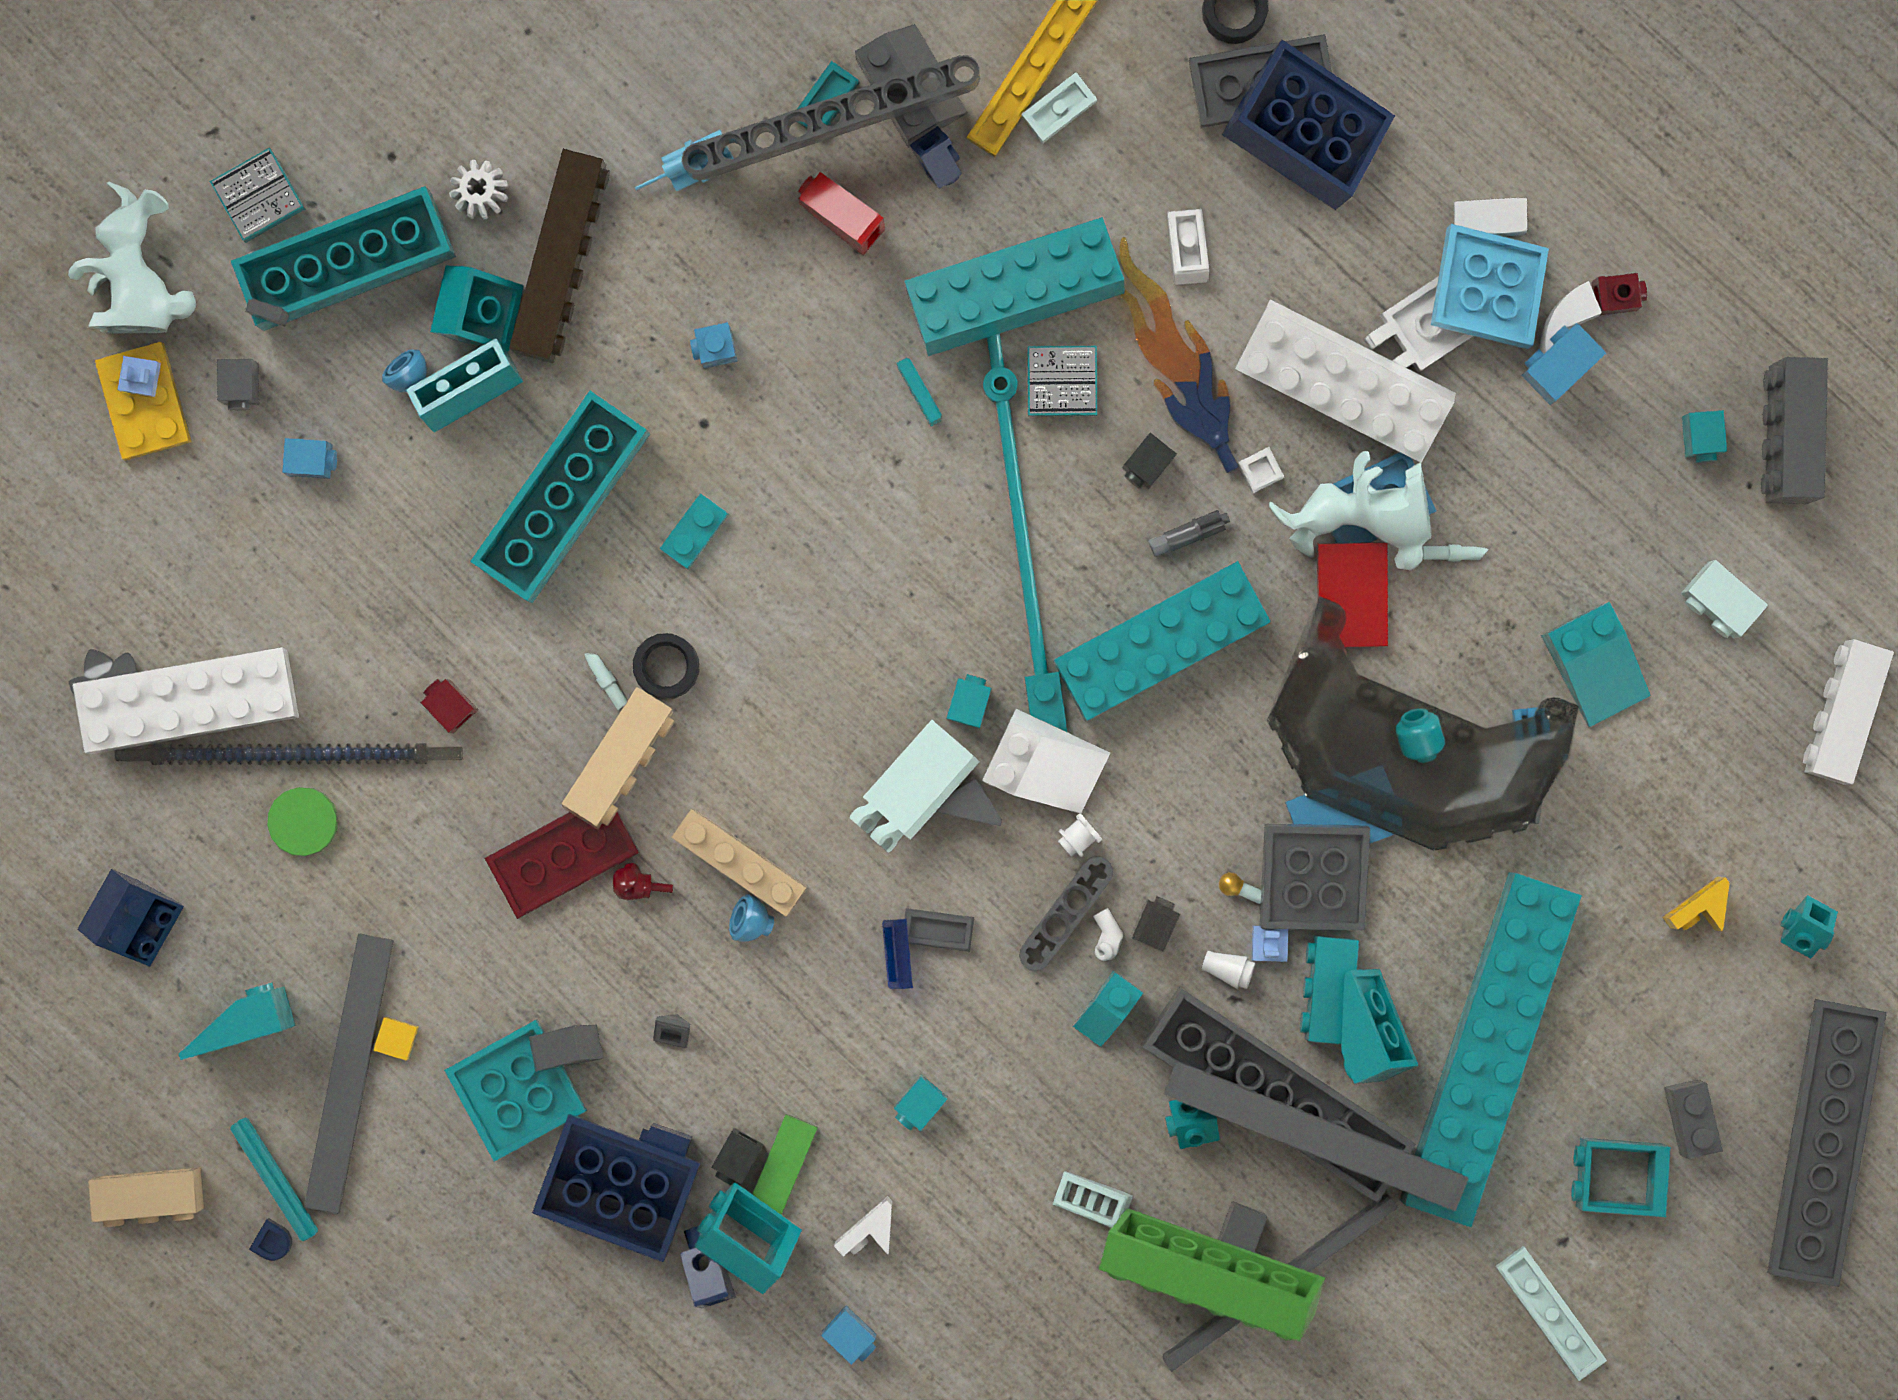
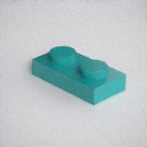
[659,493,729,569]

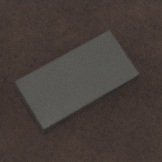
[901,908,974,952]

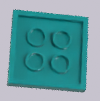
[444,1019,587,1162]

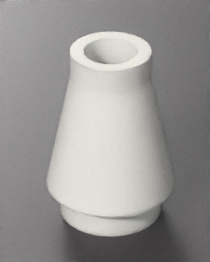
[1202,951,1256,990]

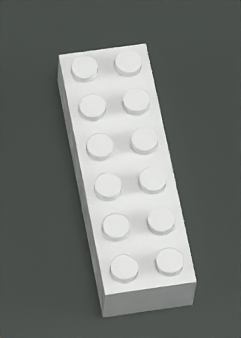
[1235,300,1456,463]
[73,648,299,754]

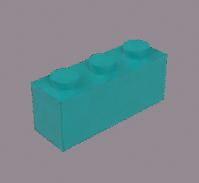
[406,338,524,433]
[1300,935,1359,1044]

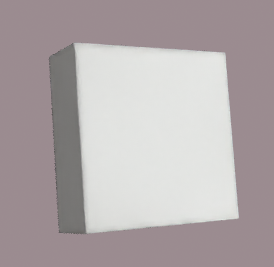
[1237,447,1285,494]

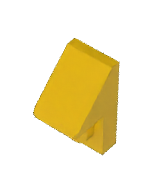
[1662,877,1730,932]

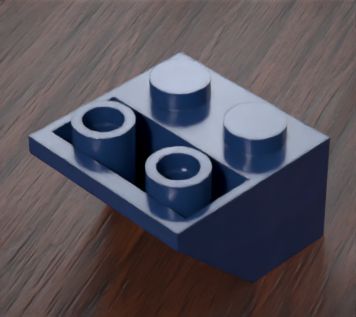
[77,869,184,967]

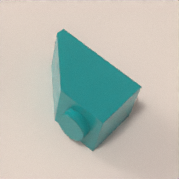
[1073,971,1143,1047]

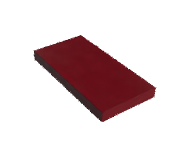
[484,805,640,919]

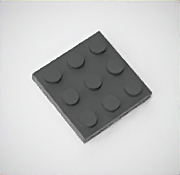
[1259,823,1370,930]

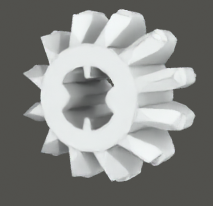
[449,160,509,219]

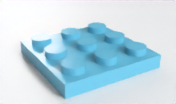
[1431,224,1549,349]

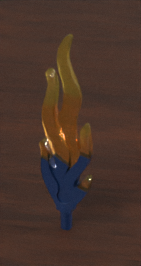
[1119,237,1239,473]

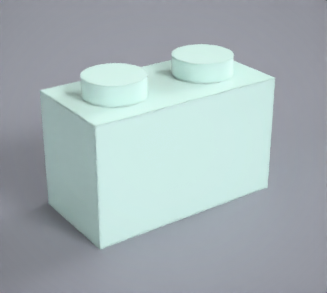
[1681,560,1768,638]

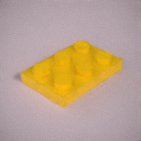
[95,342,191,461]

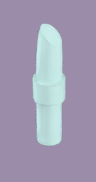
[1422,544,1489,562]
[584,653,628,711]

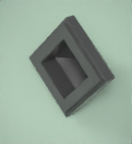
[653,1014,691,1048]

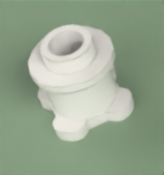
[1058,813,1103,857]

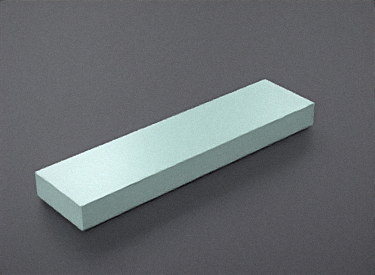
[1495,1246,1607,1381]

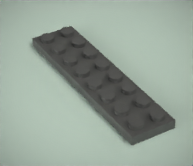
[1767,999,1887,1287]

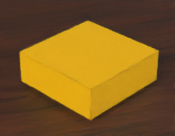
[373,1017,418,1061]

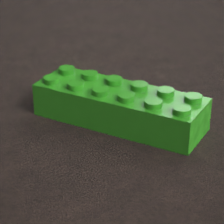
[1099,1208,1325,1341]

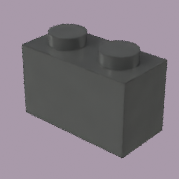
[1664,1079,1723,1159]

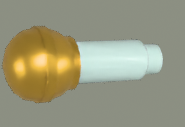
[1219,872,1261,904]

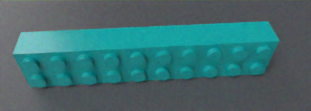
[1400,872,1582,1228]

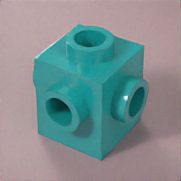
[1780,895,1838,959]
[1165,1100,1220,1149]

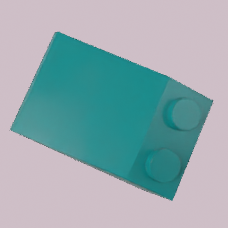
[1541,602,1651,727]
[1341,969,1419,1084]
[179,982,296,1061]

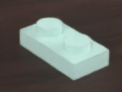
[1021,72,1097,144]

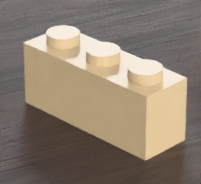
[88,1167,204,1227]

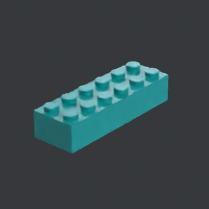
[231,186,456,331]
[905,217,1125,356]
[470,390,650,603]
[1053,561,1271,722]

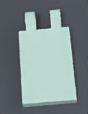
[849,720,980,853]

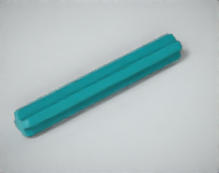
[230,1117,318,1241]

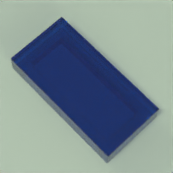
[882,919,913,989]

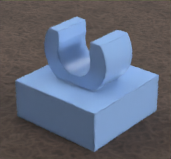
[118,356,161,397]
[1251,925,1288,962]

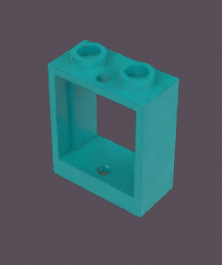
[1571,1137,1671,1217]
[695,1183,802,1295]

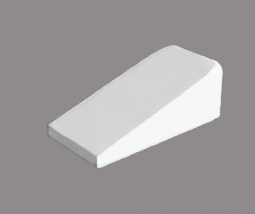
[1454,198,1527,236]
[1167,209,1209,285]

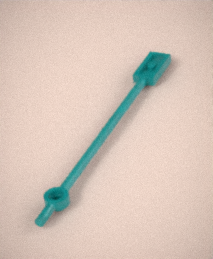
[983,334,1068,733]

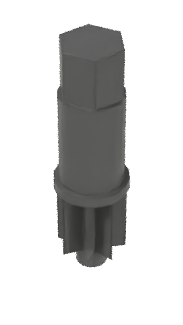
[1148,510,1230,557]

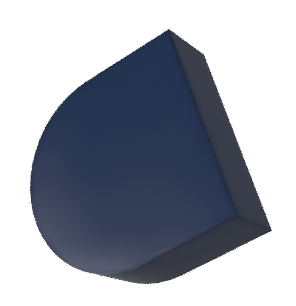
[249,1218,292,1261]

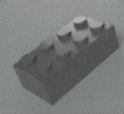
[1761,357,1828,504]

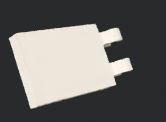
[1365,276,1473,373]

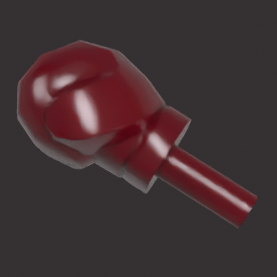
[613,863,673,900]

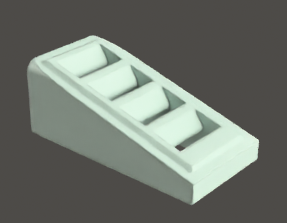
[1053,1171,1133,1228]

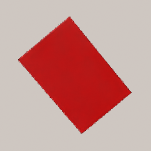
[1317,542,1388,648]

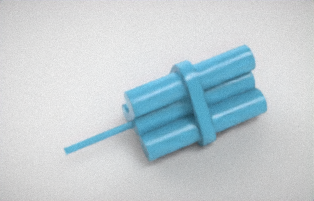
[635,130,734,191]

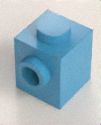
[690,322,738,369]

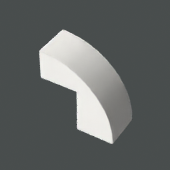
[1539,281,1602,353]

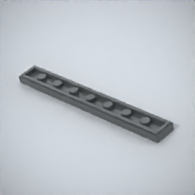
[304,933,394,1214]
[1162,1194,1398,1372]

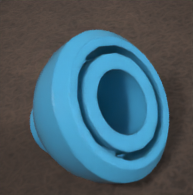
[382,349,427,392]
[729,894,774,942]

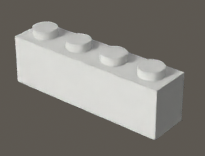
[1803,639,1894,785]

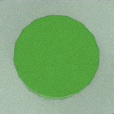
[267,787,338,856]

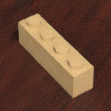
[561,687,674,829]
[671,809,807,917]

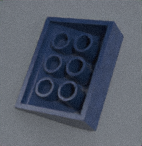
[1222,40,1395,210]
[532,1114,700,1262]

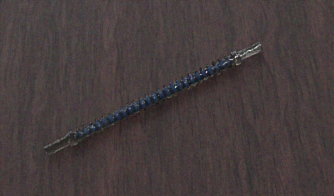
[115,743,463,765]

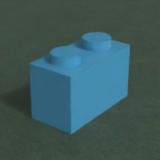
[1521,323,1606,405]

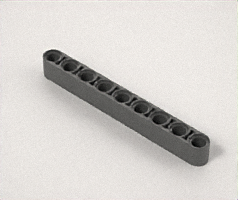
[682,55,980,181]
[1164,1061,1469,1211]

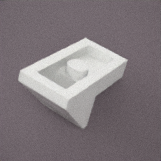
[834,1196,892,1256]

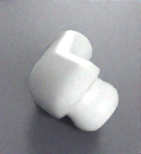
[1093,908,1123,961]

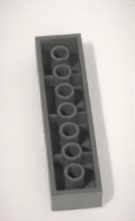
[1141,987,1416,1203]

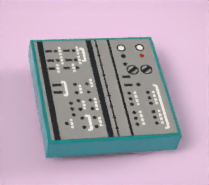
[209,147,305,243]
[1027,346,1097,416]

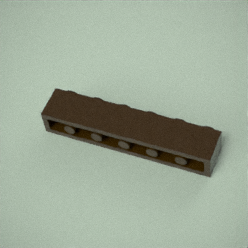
[509,148,610,363]

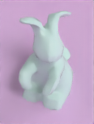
[68,182,196,334]
[1269,451,1432,570]

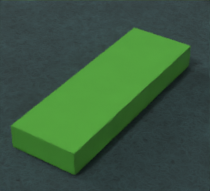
[752,1114,818,1215]

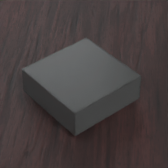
[245,298,289,326]

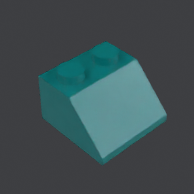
[430,265,524,352]

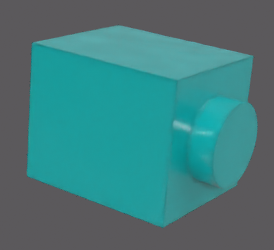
[1682,410,1727,463]
[946,674,991,729]
[894,1074,948,1131]

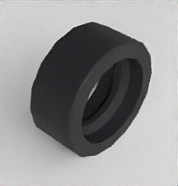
[1202,0,1269,44]
[633,633,699,699]

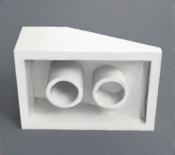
[982,709,1110,813]

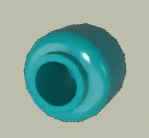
[1396,708,1445,763]

